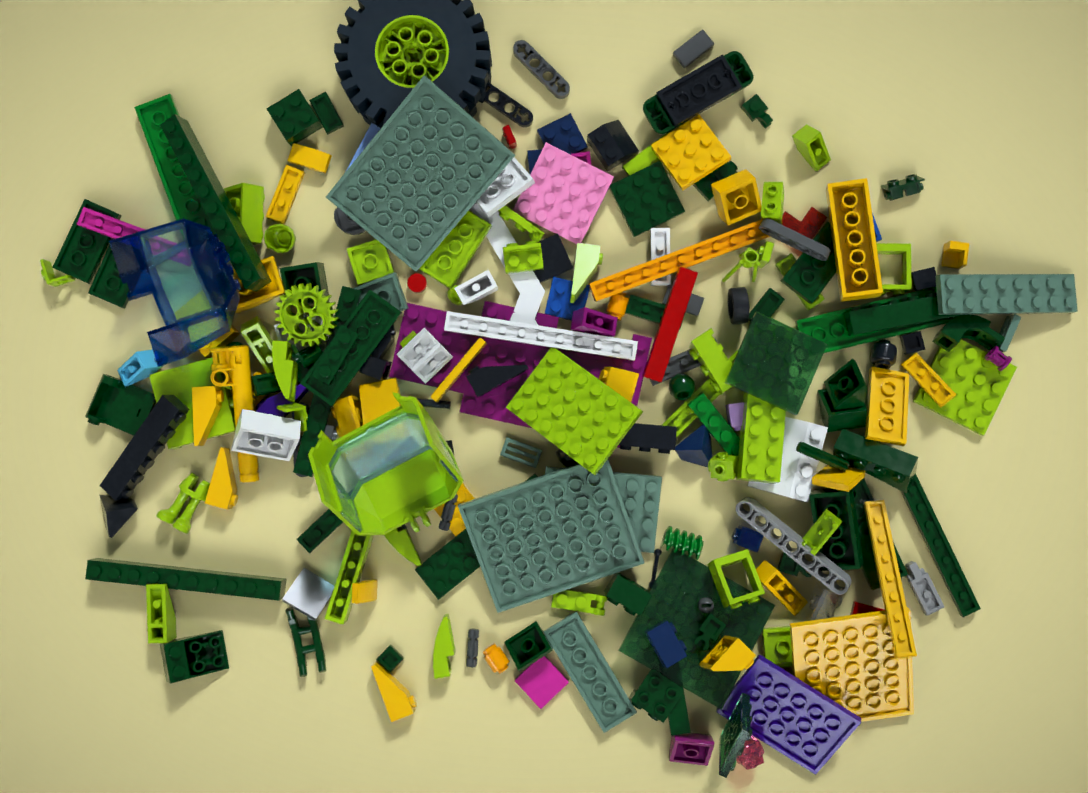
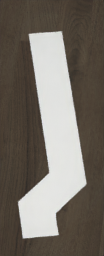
[470,202,545,326]

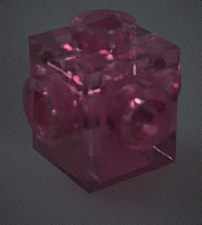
[734,734,764,770]

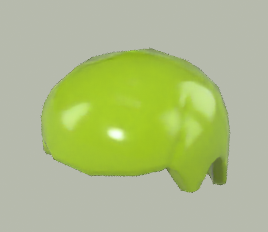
[264,224,296,253]

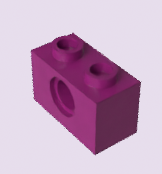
[570,307,618,337]

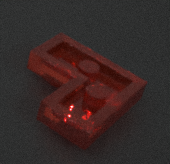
[782,207,827,239]

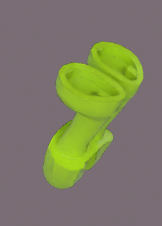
[156,473,210,534]

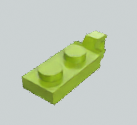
[498,205,545,242]

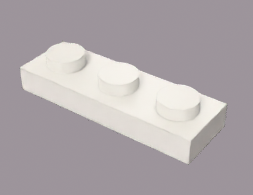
[650,228,671,286]

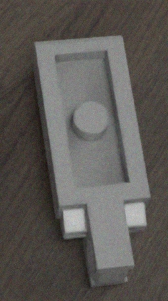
[905,561,944,616]

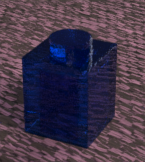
[732,525,764,553]

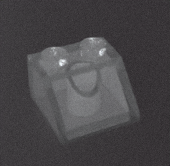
[801,582,842,621]

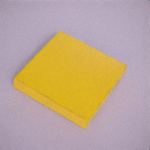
[812,465,865,492]

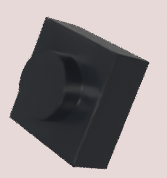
[900,331,926,355]

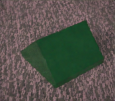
[824,359,867,410]
[504,621,553,672]

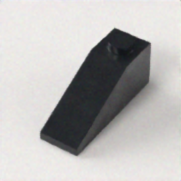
[466,365,529,398]

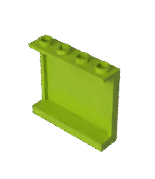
[149,357,236,449]

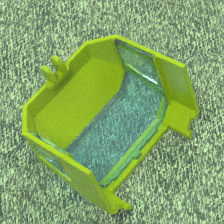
[308,392,464,536]

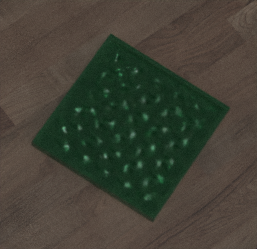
[618,548,775,710]

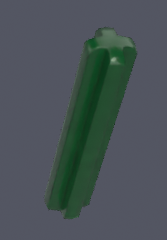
[796,442,849,471]

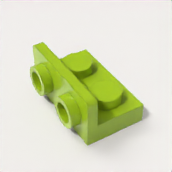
[761,182,784,225]
[503,241,544,274]

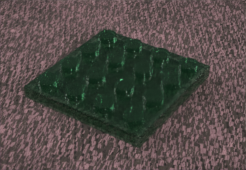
[724,311,827,415]

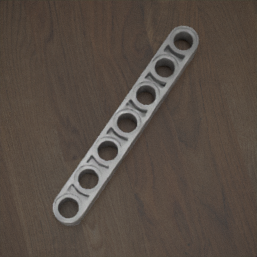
[736,497,851,595]

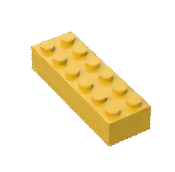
[826,178,883,302]

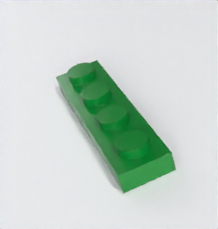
[687,392,740,456]

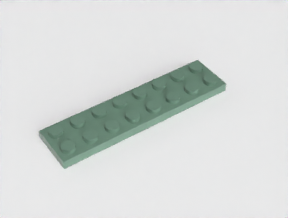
[935,274,1078,315]

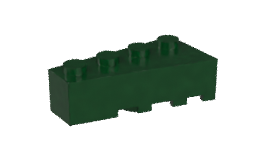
[833,429,918,494]

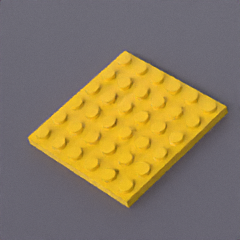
[790,607,914,722]

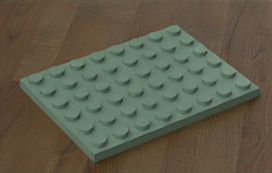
[326,75,515,272]
[458,459,644,613]

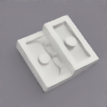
[397,328,453,384]

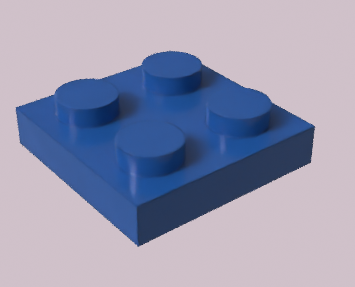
[545,277,590,321]

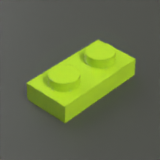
[756,241,774,268]

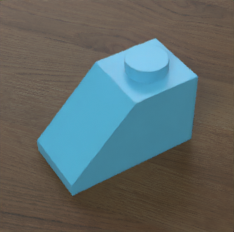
[117,349,164,387]

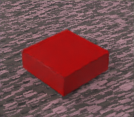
[502,125,517,149]

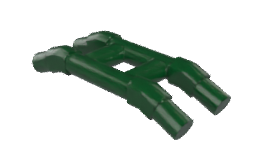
[285,607,326,677]

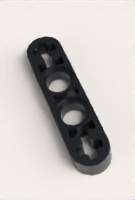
[484,83,533,127]

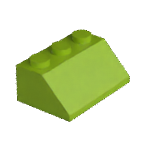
[224,183,265,245]

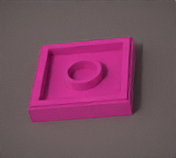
[514,656,569,709]

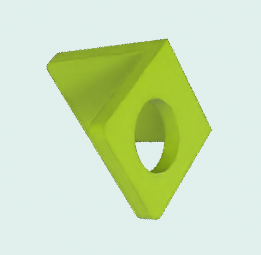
[40,259,75,287]
[277,403,308,432]

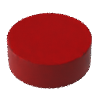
[407,273,427,293]

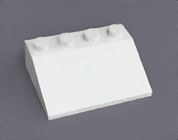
[748,417,828,502]

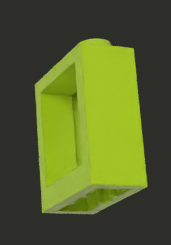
[876,243,912,295]
[707,549,765,609]

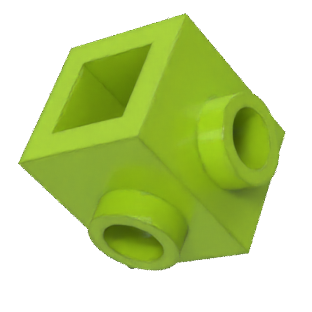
[708,452,738,481]

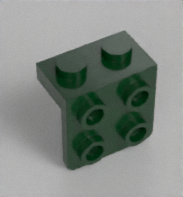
[630,669,684,723]

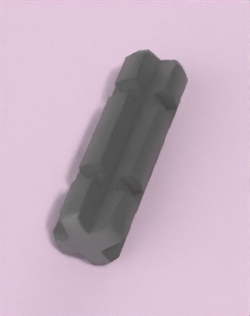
[439,494,458,531]
[466,628,479,668]

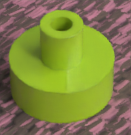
[447,285,462,305]

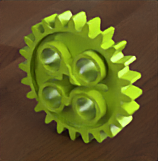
[274,283,338,347]

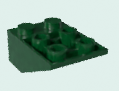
[160,630,229,684]

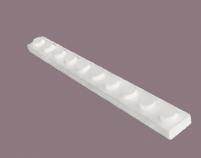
[444,311,638,361]

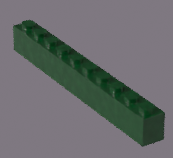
[160,114,272,292]
[85,558,287,601]

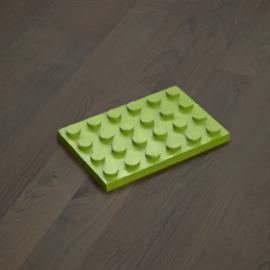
[506,347,643,475]

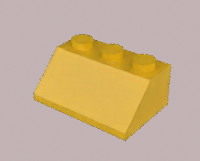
[599,367,639,402]
[331,395,373,458]
[699,635,756,671]

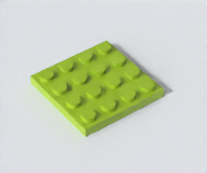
[913,339,1017,435]

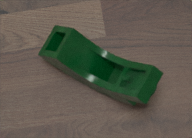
[932,314,1005,352]

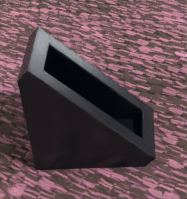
[100,495,138,538]

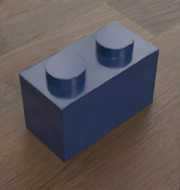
[644,620,687,668]

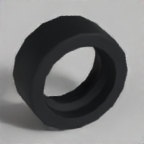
[728,287,749,324]

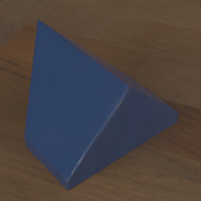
[675,424,712,467]

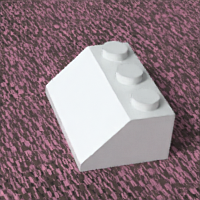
[231,409,301,461]

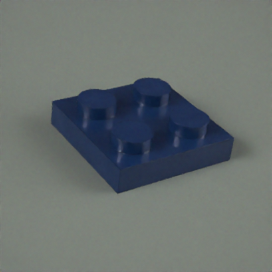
[537,113,588,155]

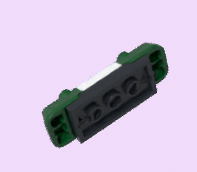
[643,51,754,134]

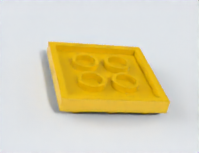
[651,114,731,191]

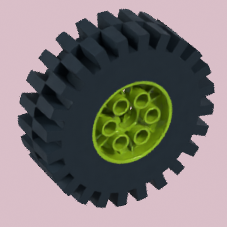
[334,0,492,129]

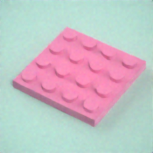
[513,143,614,244]

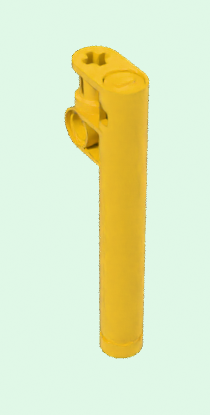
[209,345,259,482]

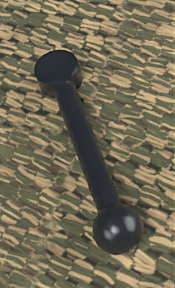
[649,549,662,589]

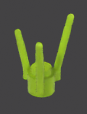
[722,247,760,282]

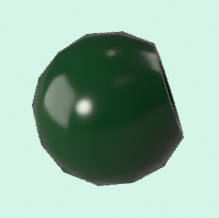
[669,373,695,400]

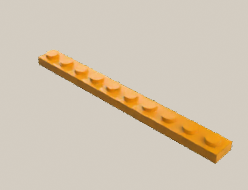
[589,219,770,302]

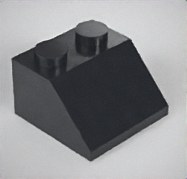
[587,120,639,172]

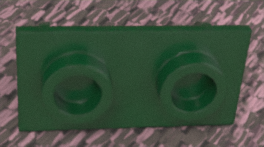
[881,174,925,201]

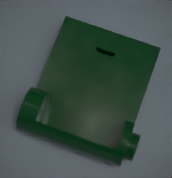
[85,374,156,436]

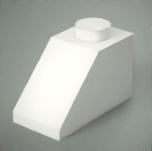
[455,270,498,305]

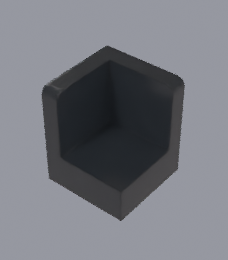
[911,267,937,291]
[360,356,392,380]

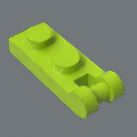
[551,589,607,616]

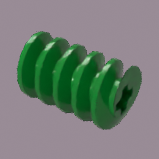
[661,526,704,560]

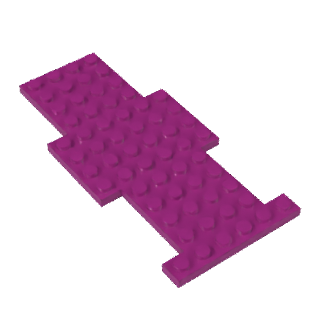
[389,301,652,448]

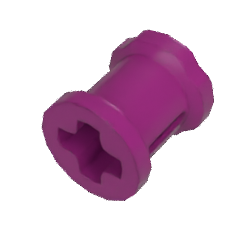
[985,346,1012,371]

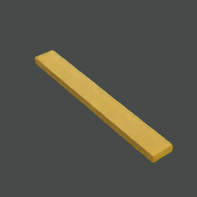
[863,500,917,659]

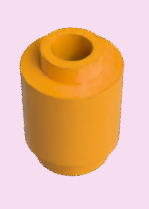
[606,292,629,321]
[482,643,510,674]

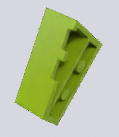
[689,328,743,395]

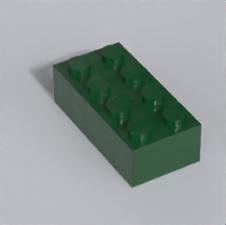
[809,488,863,571]

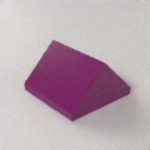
[669,733,714,766]

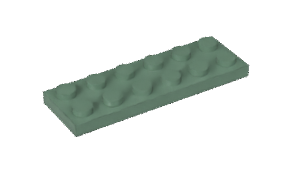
[543,611,637,733]

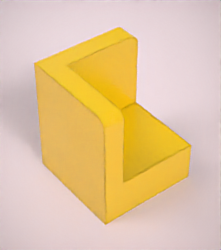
[941,241,969,269]

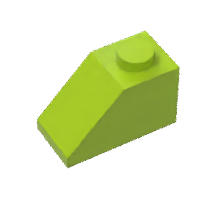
[792,124,831,172]

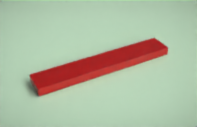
[643,266,698,383]

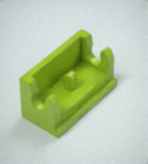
[802,509,842,556]

